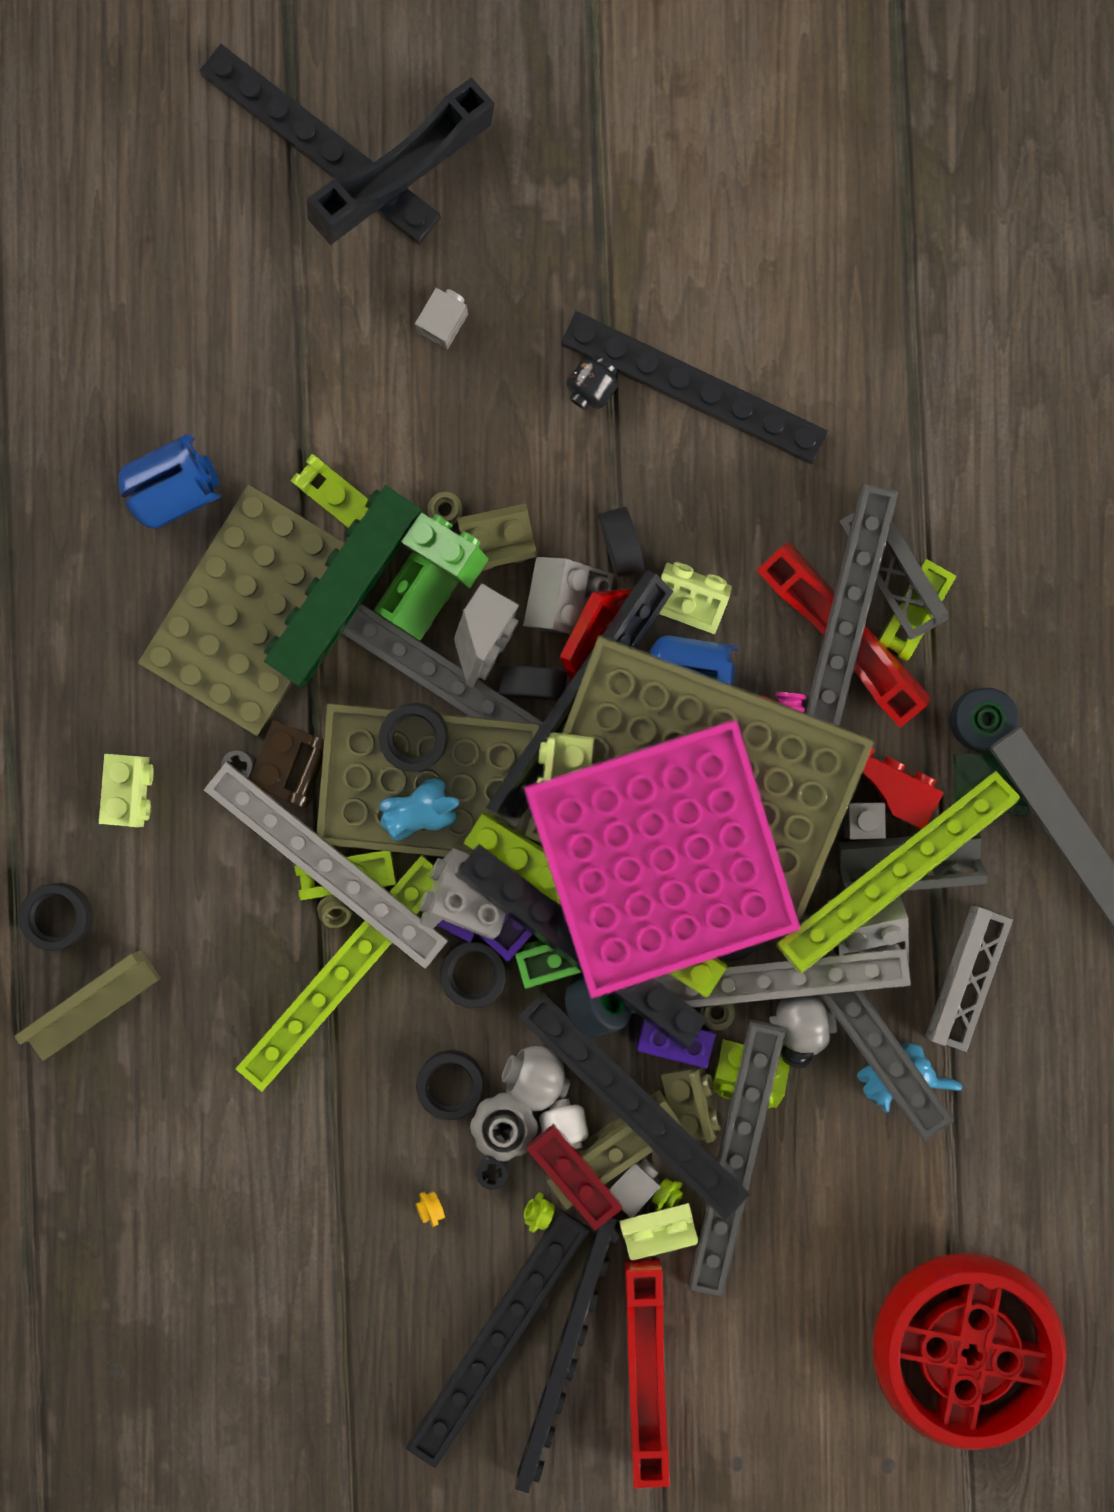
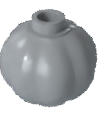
[769,995,837,1055]
[502,1046,570,1111]
[470,1092,538,1162]

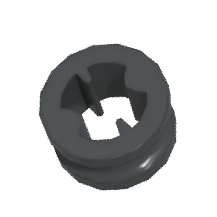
[221,750,255,779]

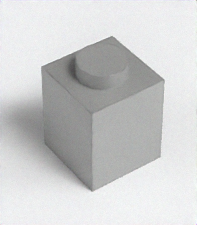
[415,288,468,350]
[843,802,886,839]
[606,1158,661,1218]

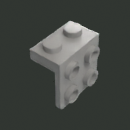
[419,848,506,939]

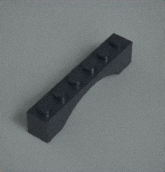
[307,77,495,245]

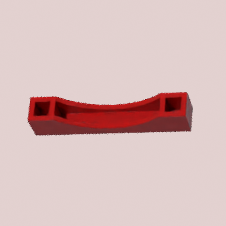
[757,541,931,728]
[761,695,944,829]
[625,1258,670,1488]

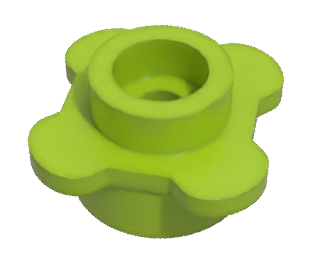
[652,1178,683,1211]
[524,1192,554,1233]

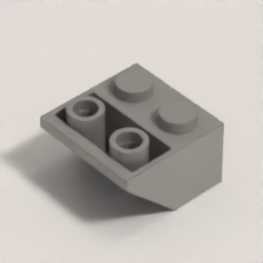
[523,557,614,637]
[454,583,519,688]
[827,896,909,962]

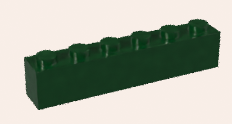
[263,485,423,688]

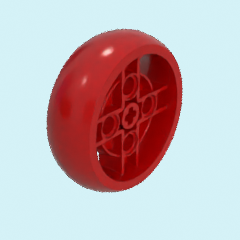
[872,1252,1067,1450]

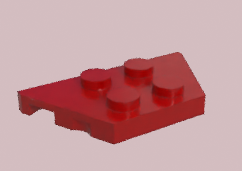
[560,589,633,681]

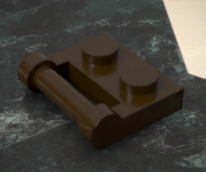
[250,720,324,808]

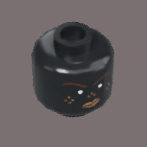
[566,355,618,411]

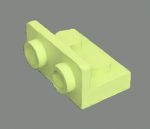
[659,562,732,634]
[537,733,595,783]
[99,754,154,827]
[620,1203,698,1261]

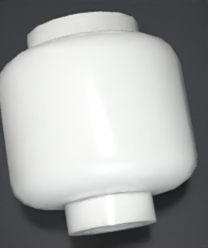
[539,1099,589,1149]

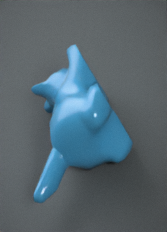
[379,778,459,841]
[857,1043,962,1113]

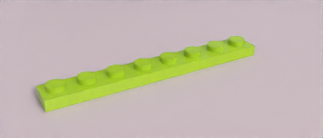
[777,771,1020,974]
[464,811,727,998]
[236,855,434,1092]

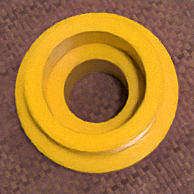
[416,1191,445,1227]

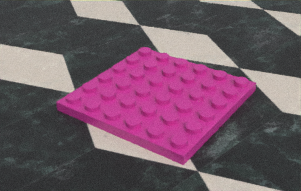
[524,720,800,998]

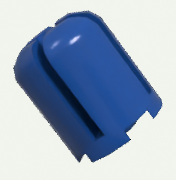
[118,434,222,528]
[649,635,738,685]

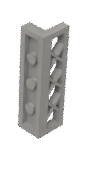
[925,905,1013,1052]

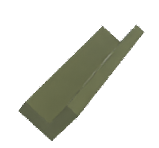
[14,950,161,1061]
[545,1090,684,1210]

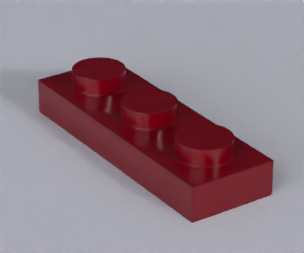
[526,1123,623,1231]

